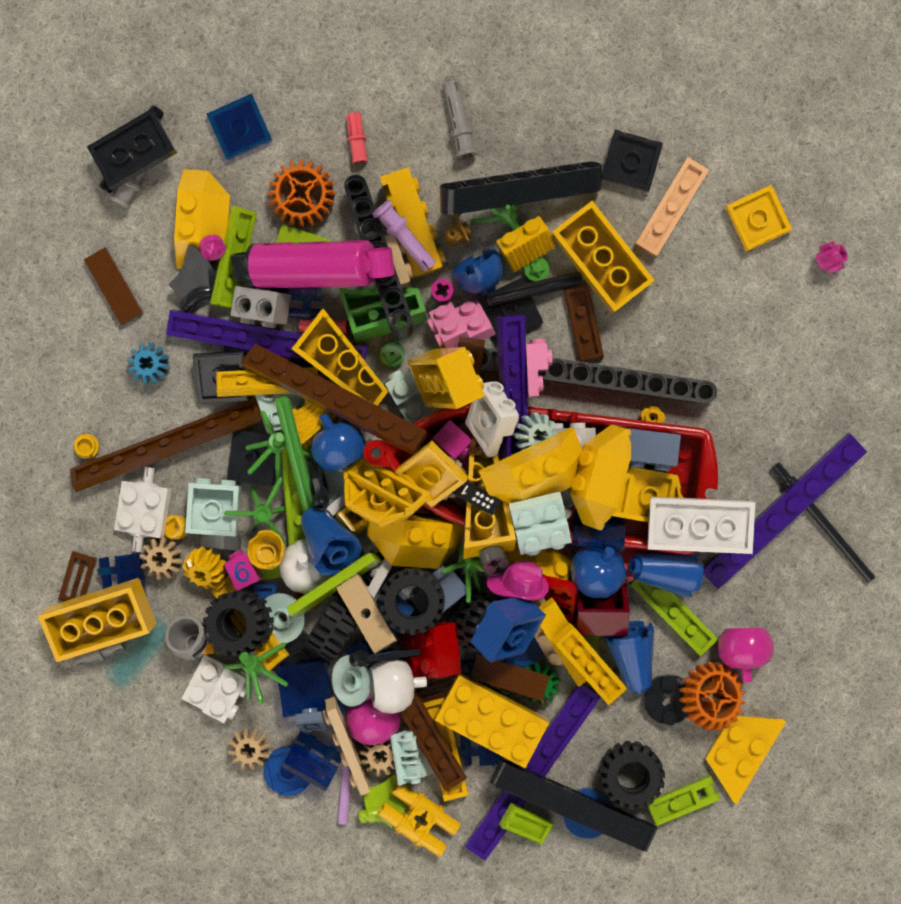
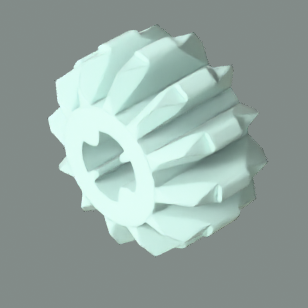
[513,412,558,450]

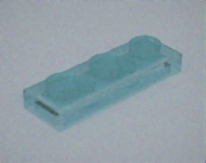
[105,616,168,689]

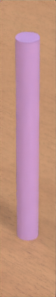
[337,734,355,825]

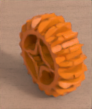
[268,159,336,228]
[679,662,746,731]

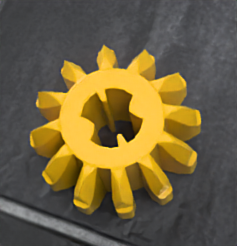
[183,546,226,590]

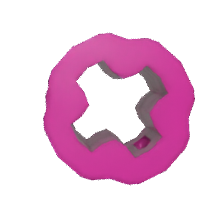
[431,279,454,303]

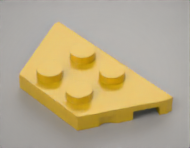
[612,466,684,522]
[705,715,786,804]

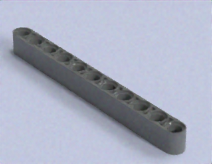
[480,347,717,404]

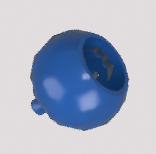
[311,412,366,472]
[570,544,627,598]

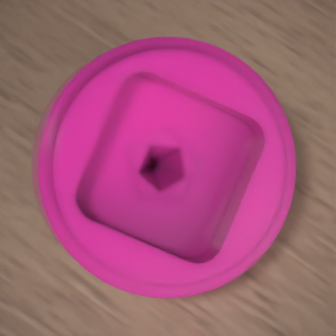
[199,235,226,260]

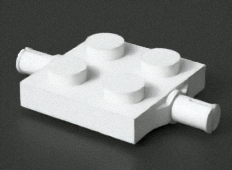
[114,467,172,552]

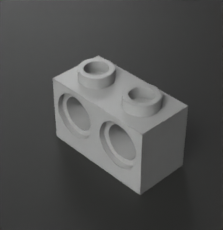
[231,286,291,328]

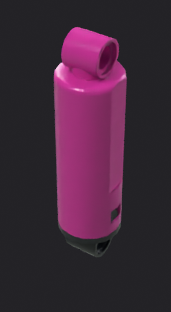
[230,240,395,289]

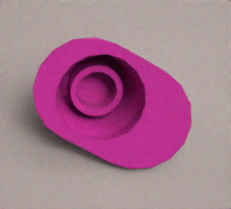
[487,561,549,601]

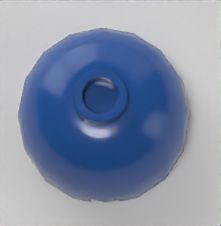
[452,248,503,295]

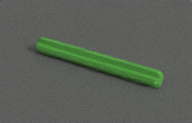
[275,396,315,511]

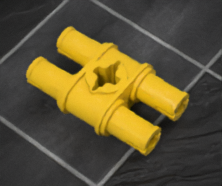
[377,782,461,857]

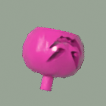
[717,628,774,682]
[345,692,401,745]

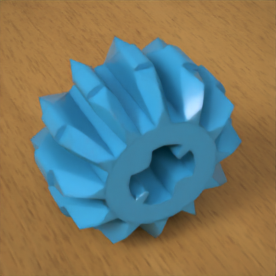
[127,342,170,385]

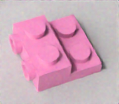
[427,298,495,348]
[526,339,552,398]

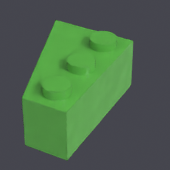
[339,288,427,343]

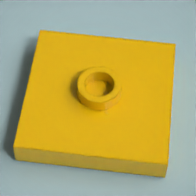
[725,184,793,252]
[395,441,468,508]

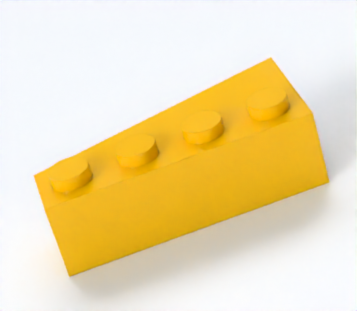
[380,167,446,279]
[292,309,389,406]
[463,447,516,559]

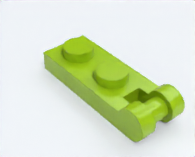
[647,775,720,826]

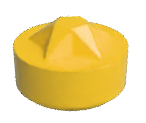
[164,515,187,540]

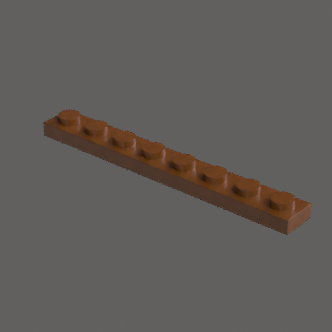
[241,344,427,455]
[70,397,263,492]

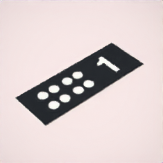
[452,481,502,515]

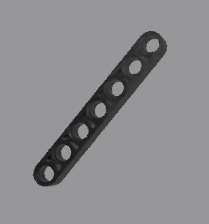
[440,161,602,215]
[344,174,413,340]
[490,758,658,852]

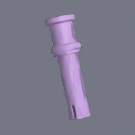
[372,200,436,272]

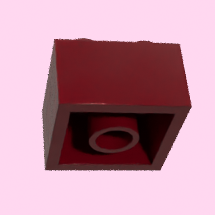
[575,583,630,636]

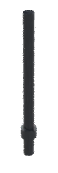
[771,462,875,583]

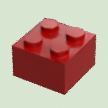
[401,622,462,678]

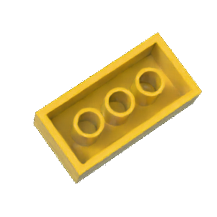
[551,201,655,314]
[407,347,485,409]
[38,578,157,662]
[435,673,549,768]

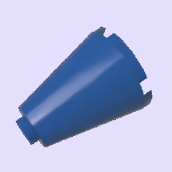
[301,507,362,576]
[629,551,704,598]
[604,621,654,694]

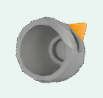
[165,615,214,661]

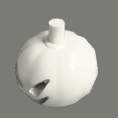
[279,538,333,594]
[369,658,427,714]

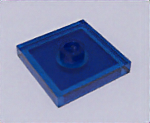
[206,93,273,161]
[572,508,626,552]
[276,660,332,717]

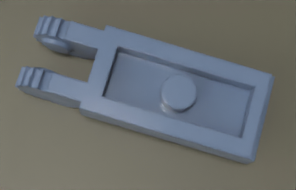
[295,708,328,733]

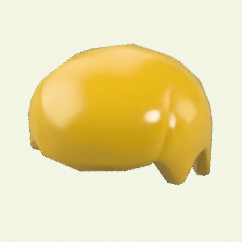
[247,530,286,570]

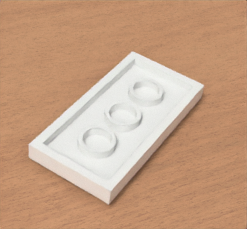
[647,497,756,554]

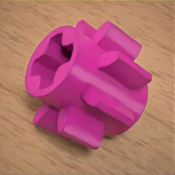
[816,241,848,274]

